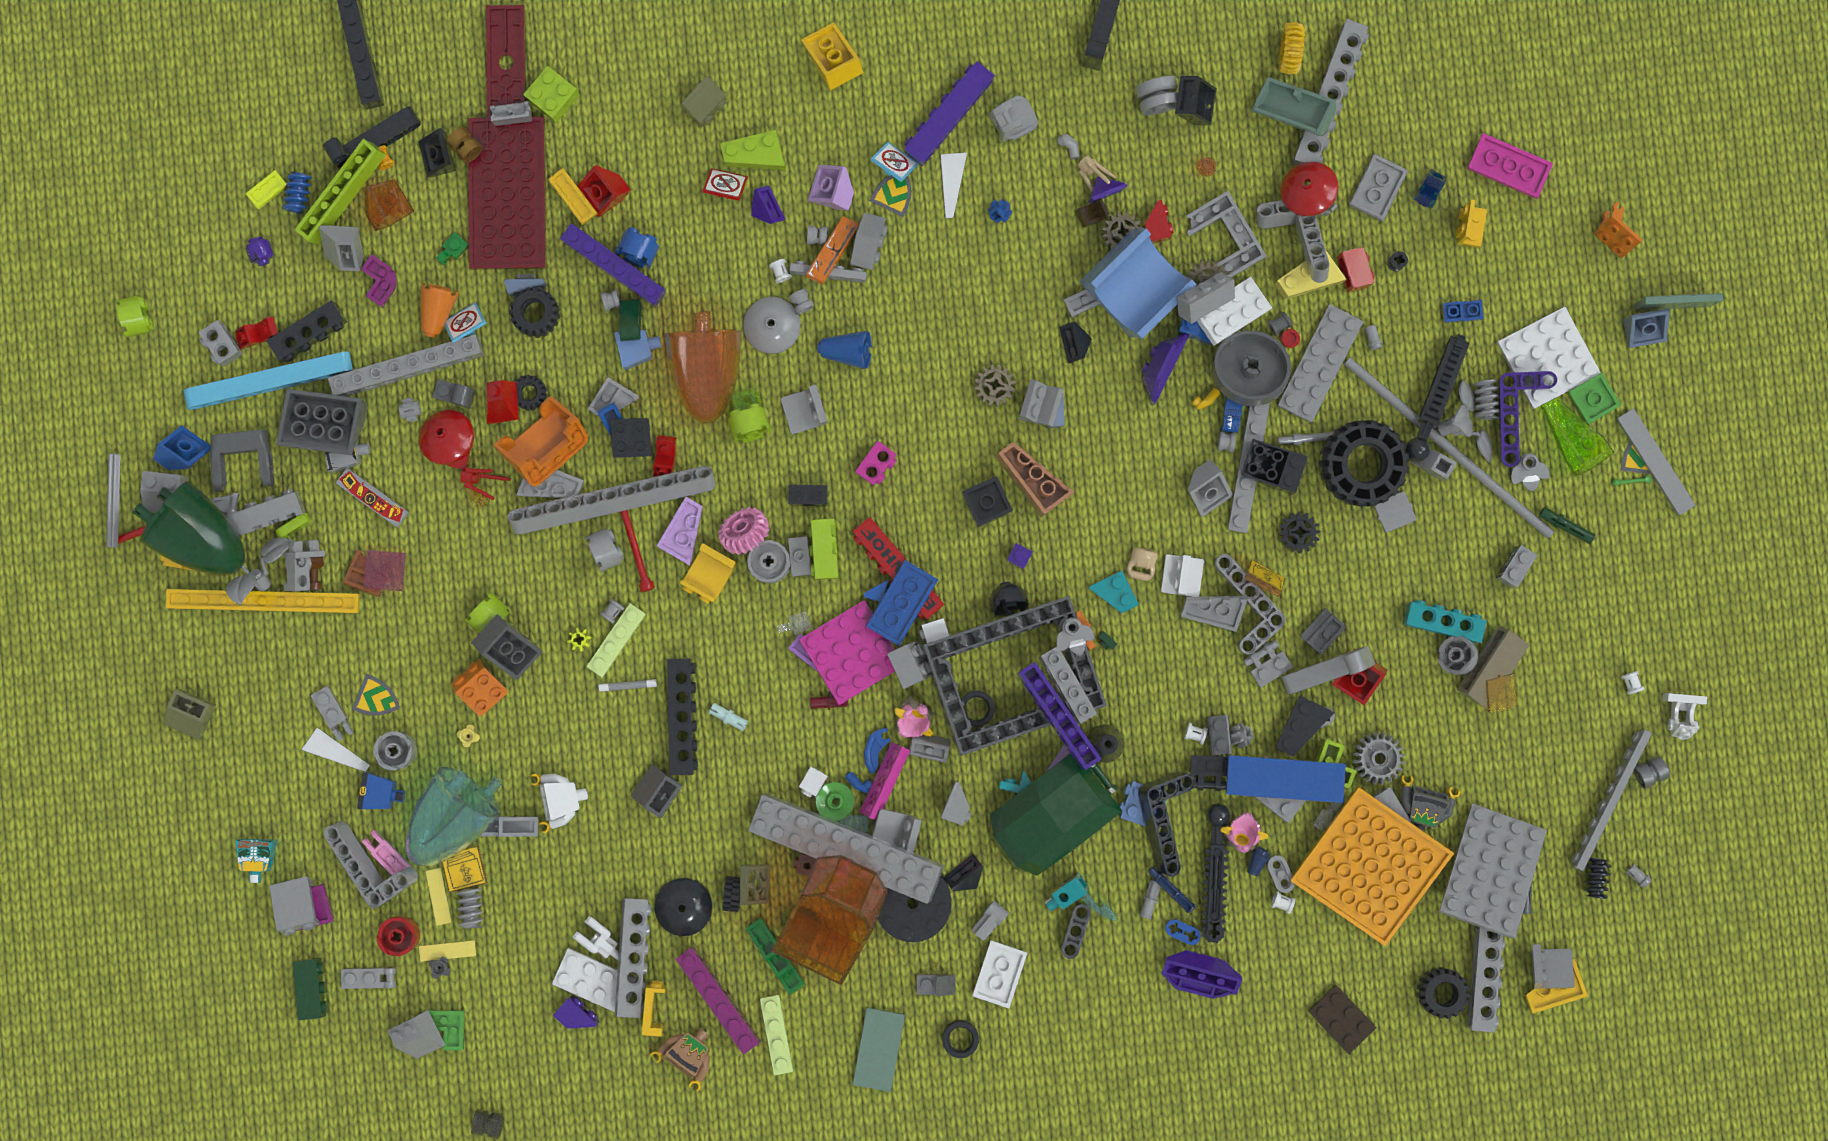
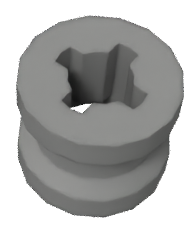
[601,289,620,311]
[1217,432,1236,453]

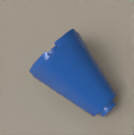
[817,331,872,369]

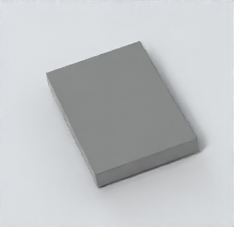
[1348,154,1408,222]

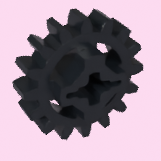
[1278,512,1321,554]

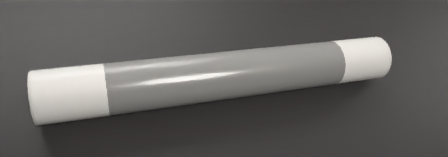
[599,679,657,692]

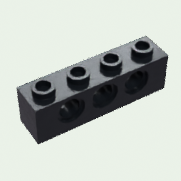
[267,300,348,363]

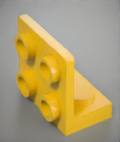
[1455,199,1487,248]

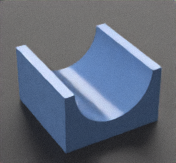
[1079,228,1196,339]

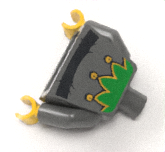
[1400,775,1460,831]

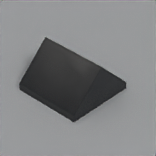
[418,128,456,178]

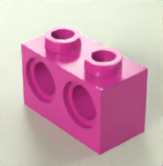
[855,441,897,486]

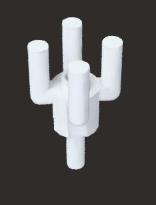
[572,916,632,963]

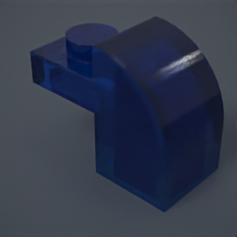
[1413,168,1447,208]

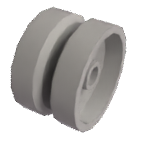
[1135,76,1178,116]
[747,540,791,584]

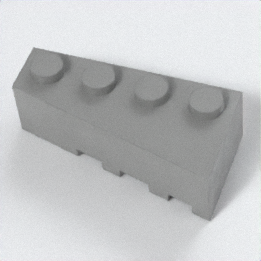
[226,489,306,536]

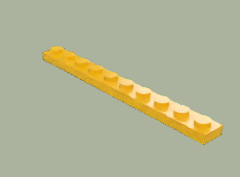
[166,589,360,613]

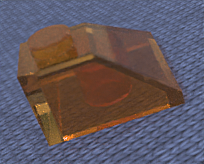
[364,179,414,231]

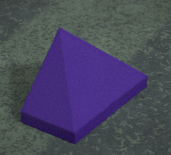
[1088,177,1128,204]
[751,186,785,224]

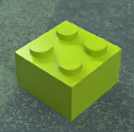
[523,66,580,123]

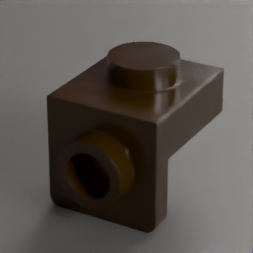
[1075,198,1109,228]

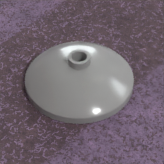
[743,297,801,354]

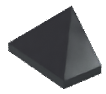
[1059,322,1092,364]
[943,854,983,891]

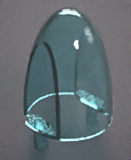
[405,767,503,866]

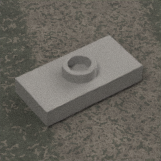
[788,536,811,577]

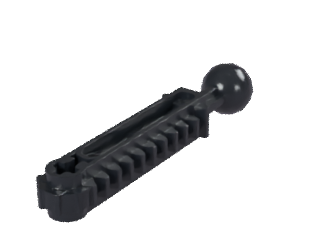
[1406,334,1469,461]
[1201,803,1230,943]

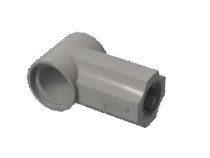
[971,900,1009,941]

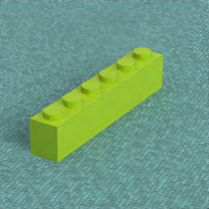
[295,139,386,245]

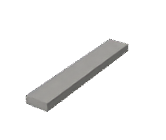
[1616,408,1696,516]

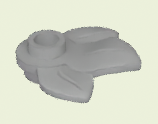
[1511,453,1549,492]
[1056,618,1095,656]

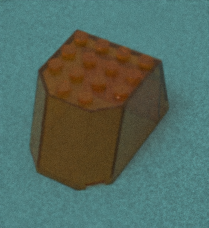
[772,855,888,986]

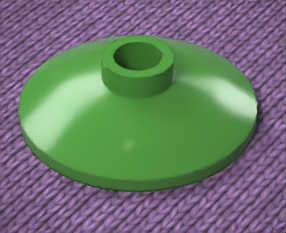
[816,782,854,821]

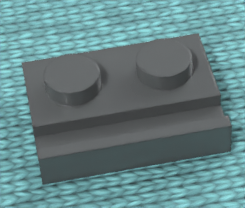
[1299,608,1346,655]

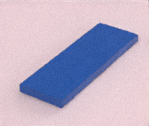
[1226,755,1346,803]

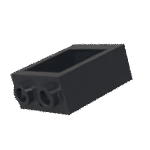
[1175,76,1217,126]

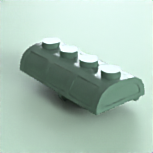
[1251,77,1336,136]

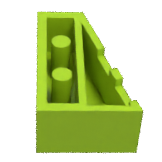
[720,130,786,171]
[809,519,839,580]

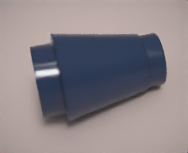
[1247,846,1270,876]

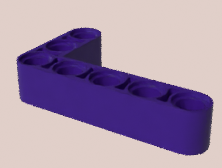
[1499,371,1558,467]

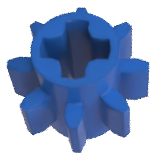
[987,199,1013,223]

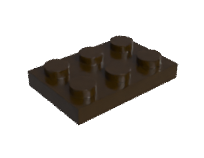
[1308,984,1377,1054]

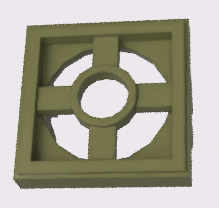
[740,864,770,905]

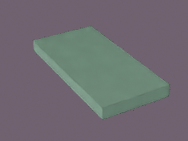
[1634,293,1723,310]
[853,1007,905,1092]

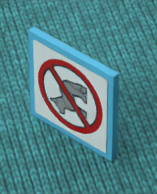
[871,142,919,182]
[445,302,486,343]

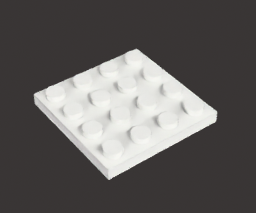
[1496,307,1601,409]

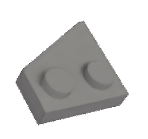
[588,377,639,416]

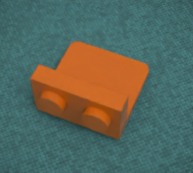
[451,659,508,716]

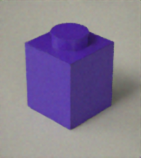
[1006,543,1033,570]

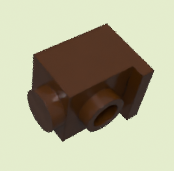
[793,853,822,878]

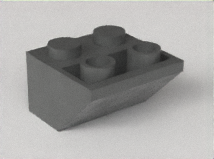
[631,764,684,818]

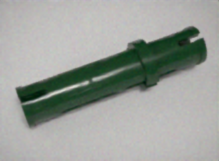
[1539,506,1595,545]

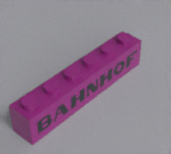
[676,946,761,1055]

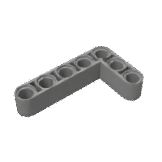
[1256,200,1330,283]
[1214,554,1285,655]
[1281,646,1375,695]
[324,821,418,908]

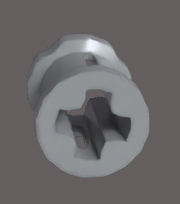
[600,598,624,624]

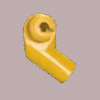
[1192,388,1220,410]

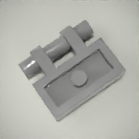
[1243,640,1293,688]

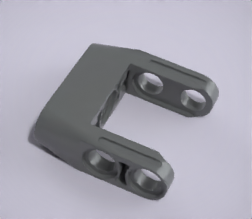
[210,430,274,492]

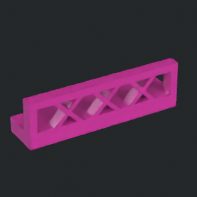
[860,742,910,820]

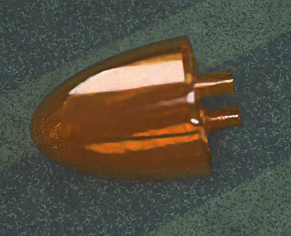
[665,311,741,424]

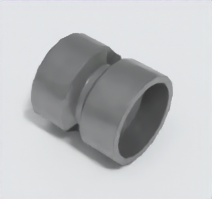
[1633,756,1670,789]

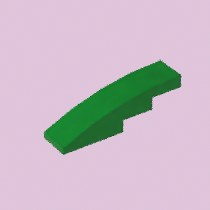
[745,918,806,996]

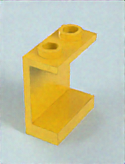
[680,543,737,604]

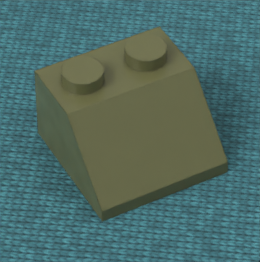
[681,76,727,128]

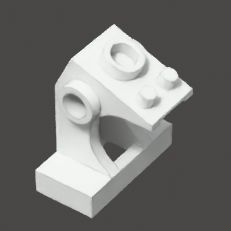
[1662,693,1707,740]

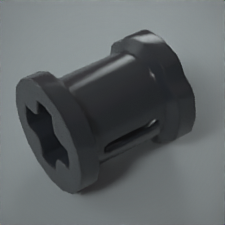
[1387,251,1408,272]

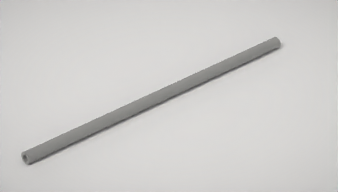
[1344,357,1554,539]

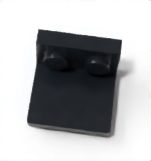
[610,418,653,458]

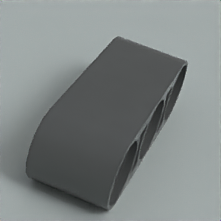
[1061,903,1091,959]

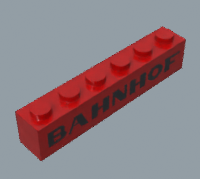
[852,517,945,620]

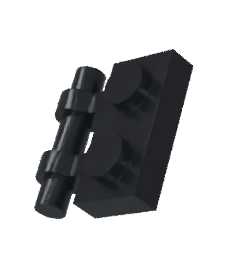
[1190,755,1228,791]

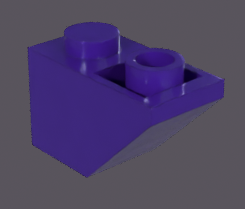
[553,996,600,1029]

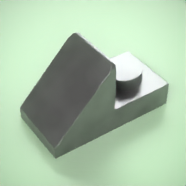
[917,974,956,996]

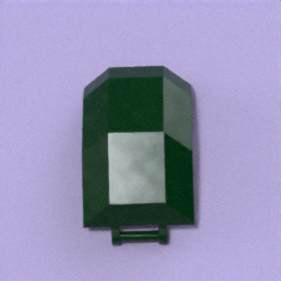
[989,753,1122,876]

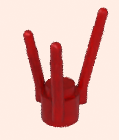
[460,467,511,500]

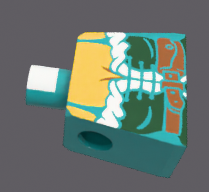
[235,839,277,883]
[1045,872,1089,911]

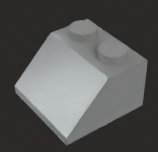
[140,471,188,512]
[388,1010,445,1059]

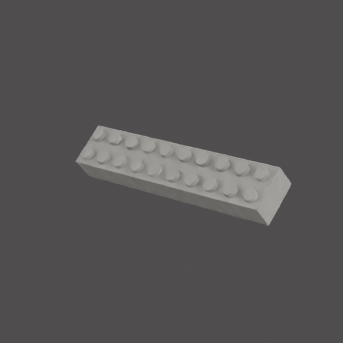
[749,793,945,904]

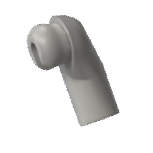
[1057,134,1079,159]

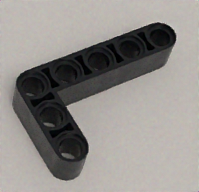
[1082,0,1120,71]
[323,106,421,169]
[1138,772,1196,877]

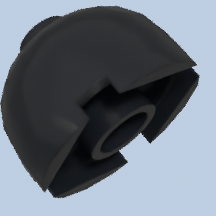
[990,582,1029,616]

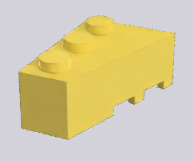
[1274,249,1346,300]

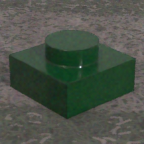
[1097,631,1117,650]

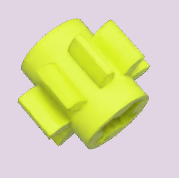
[567,628,592,652]

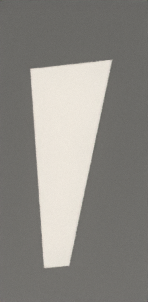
[941,153,967,218]

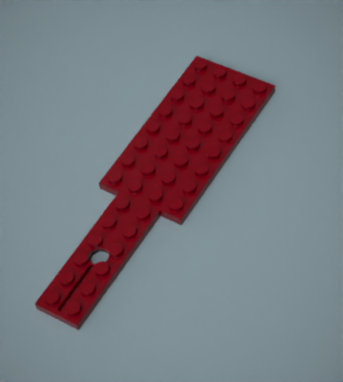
[468,5,547,270]

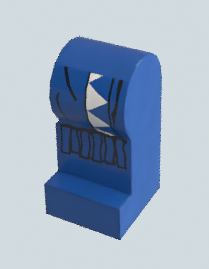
[1222,397,1243,433]

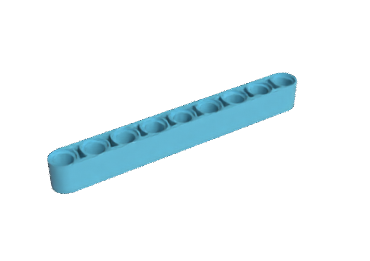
[183,352,353,410]

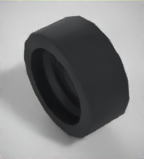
[961,690,995,727]
[942,1020,979,1058]

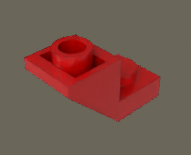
[235,317,278,349]
[653,435,677,477]

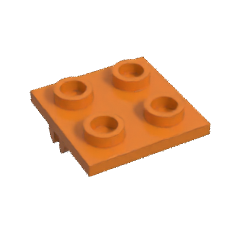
[1594,202,1642,259]

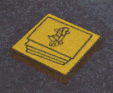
[1245,560,1285,597]
[440,845,488,892]

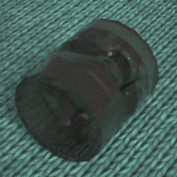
[471,1109,504,1139]

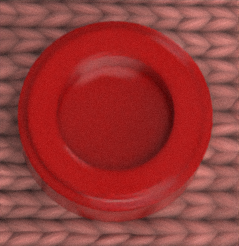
[1280,329,1300,349]

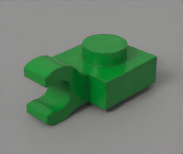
[436,232,469,266]

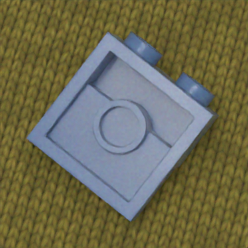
[1119,781,1167,826]

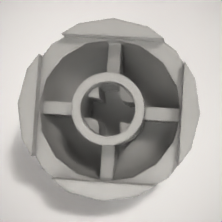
[1438,636,1478,675]

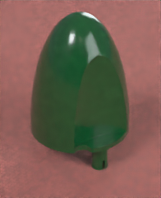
[132,481,245,575]

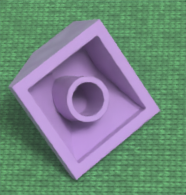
[808,165,854,211]

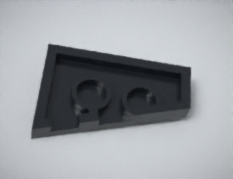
[1275,696,1335,756]

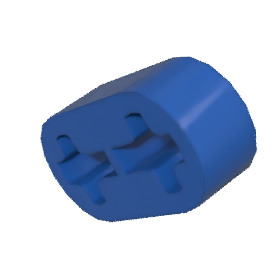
[1165,919,1201,945]

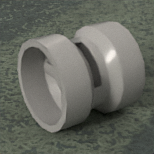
[807,225,828,246]
[789,289,814,314]

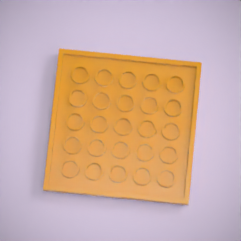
[1290,786,1454,946]

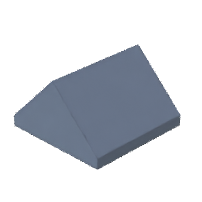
[1623,309,1670,348]

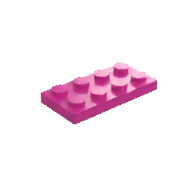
[1467,133,1553,199]

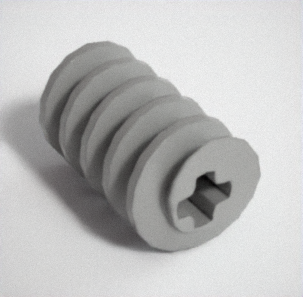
[1474,380,1500,420]
[457,888,483,928]

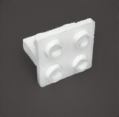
[1161,555,1204,597]

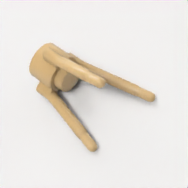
[1078,155,1116,191]

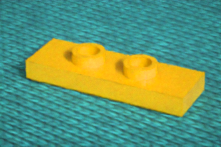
[548,168,598,225]

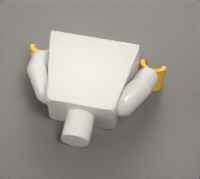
[530,774,588,833]

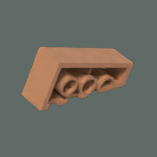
[995,442,1074,518]

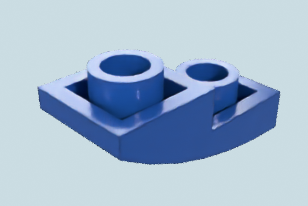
[1443,300,1484,323]

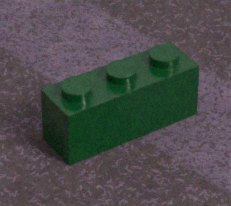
[293,958,328,1021]

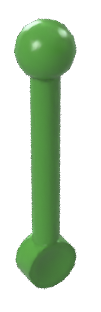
[1612,476,1652,486]

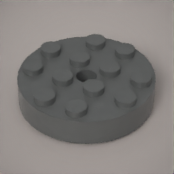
[1212,331,1291,406]

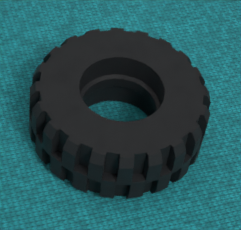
[1319,420,1409,507]

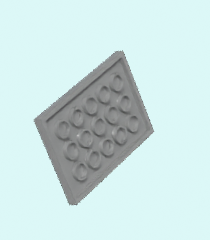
[1439,804,1547,939]

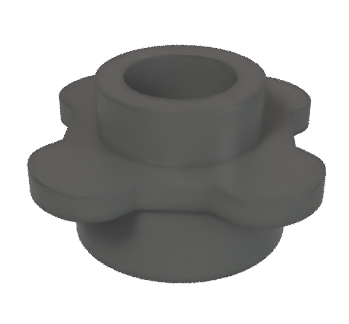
[429,957,451,979]

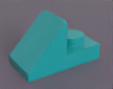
[999,770,1031,793]

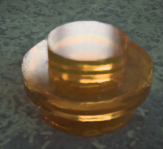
[1197,157,1217,177]

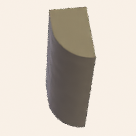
[1457,626,1529,709]

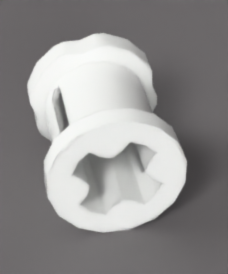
[769,259,792,283]
[1621,671,1644,695]
[1184,723,1208,745]
[1271,891,1295,914]

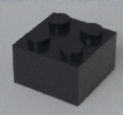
[962,476,1013,529]

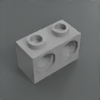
[198,320,243,367]

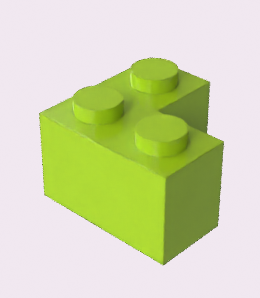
[1315,739,1356,789]

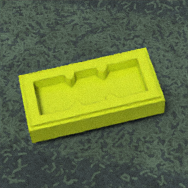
[245,170,287,209]

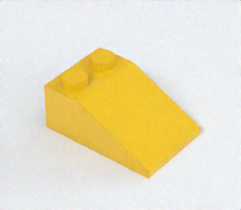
[801,22,863,91]

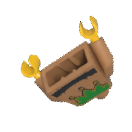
[650,1029,710,1091]

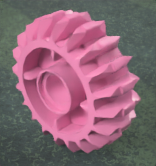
[718,507,770,555]

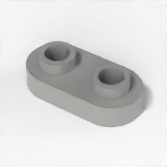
[1267,855,1295,893]

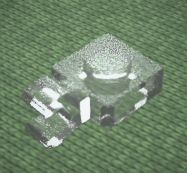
[777,611,812,635]
[1312,802,1341,832]

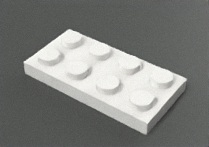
[1197,277,1272,346]
[552,948,637,1012]

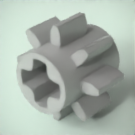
[398,397,422,422]
[1230,723,1253,748]

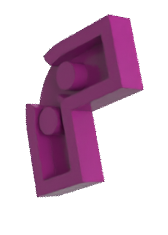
[361,254,397,308]

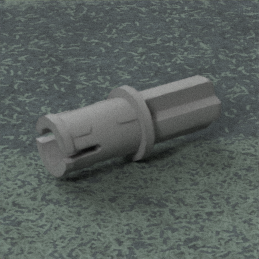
[1139,880,1161,919]

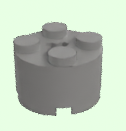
[585,528,624,572]
[373,731,417,770]

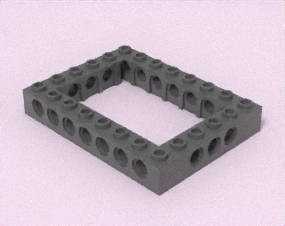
[922,596,1107,756]

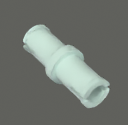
[709,703,748,732]

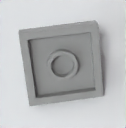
[1019,379,1063,427]

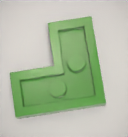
[425,1010,465,1050]

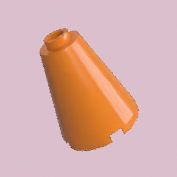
[420,283,459,337]

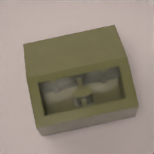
[165,689,216,740]

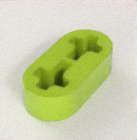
[275,513,312,538]

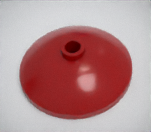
[1281,161,1339,217]
[418,410,474,465]

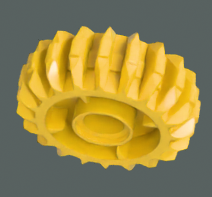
[1279,22,1305,75]

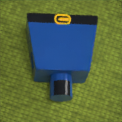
[357,772,405,809]

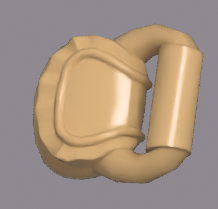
[1127,547,1157,581]

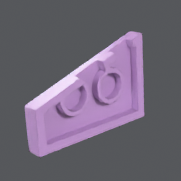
[657,497,703,565]

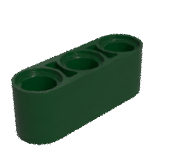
[619,299,641,342]

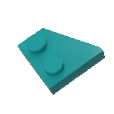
[1089,571,1139,613]

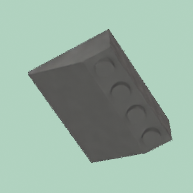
[276,389,368,455]

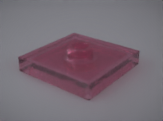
[364,550,406,591]

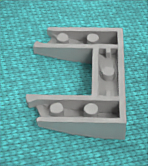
[1187,191,1267,278]

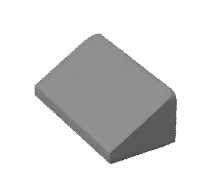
[909,734,951,763]

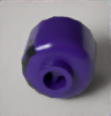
[245,236,274,266]

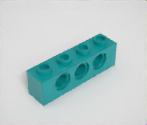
[1403,599,1487,643]

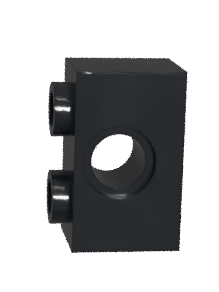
[788,485,828,506]

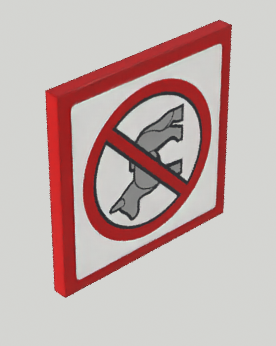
[702,168,748,201]

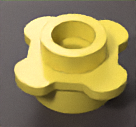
[457,725,480,747]

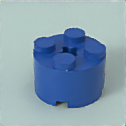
[615,227,659,269]

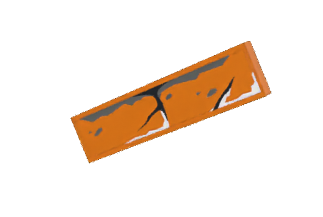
[806,216,860,285]

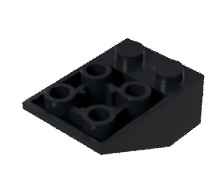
[1241,439,1308,495]

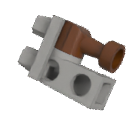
[284,540,325,591]

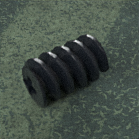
[1583,857,1612,899]

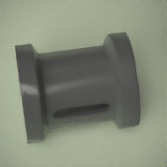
[1267,312,1293,336]

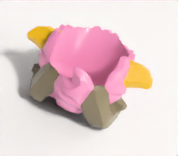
[894,697,934,738]
[1220,812,1268,853]

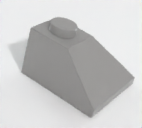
[1188,460,1233,517]
[941,780,972,825]

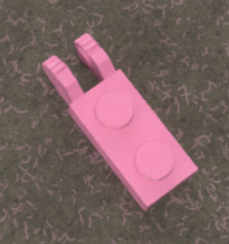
[362,830,412,875]

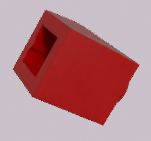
[1143,200,1174,244]

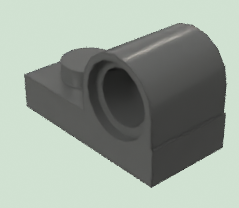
[433,379,476,409]

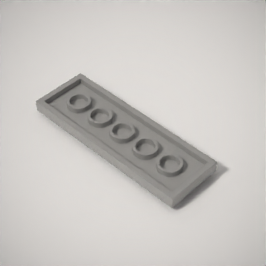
[1277,304,1364,423]

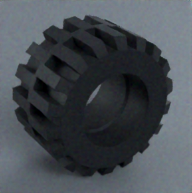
[509,287,560,338]
[1417,967,1470,1019]

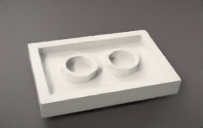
[972,940,1027,1008]

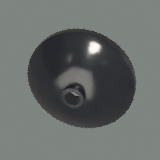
[654,878,713,936]

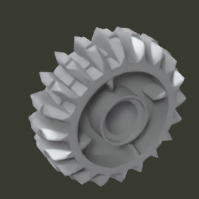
[1352,732,1405,784]

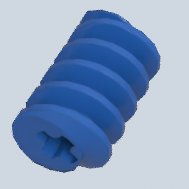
[282,172,312,214]

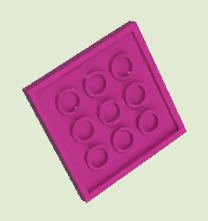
[799,600,895,706]

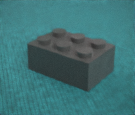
[471,614,543,680]

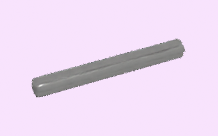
[106,454,120,548]

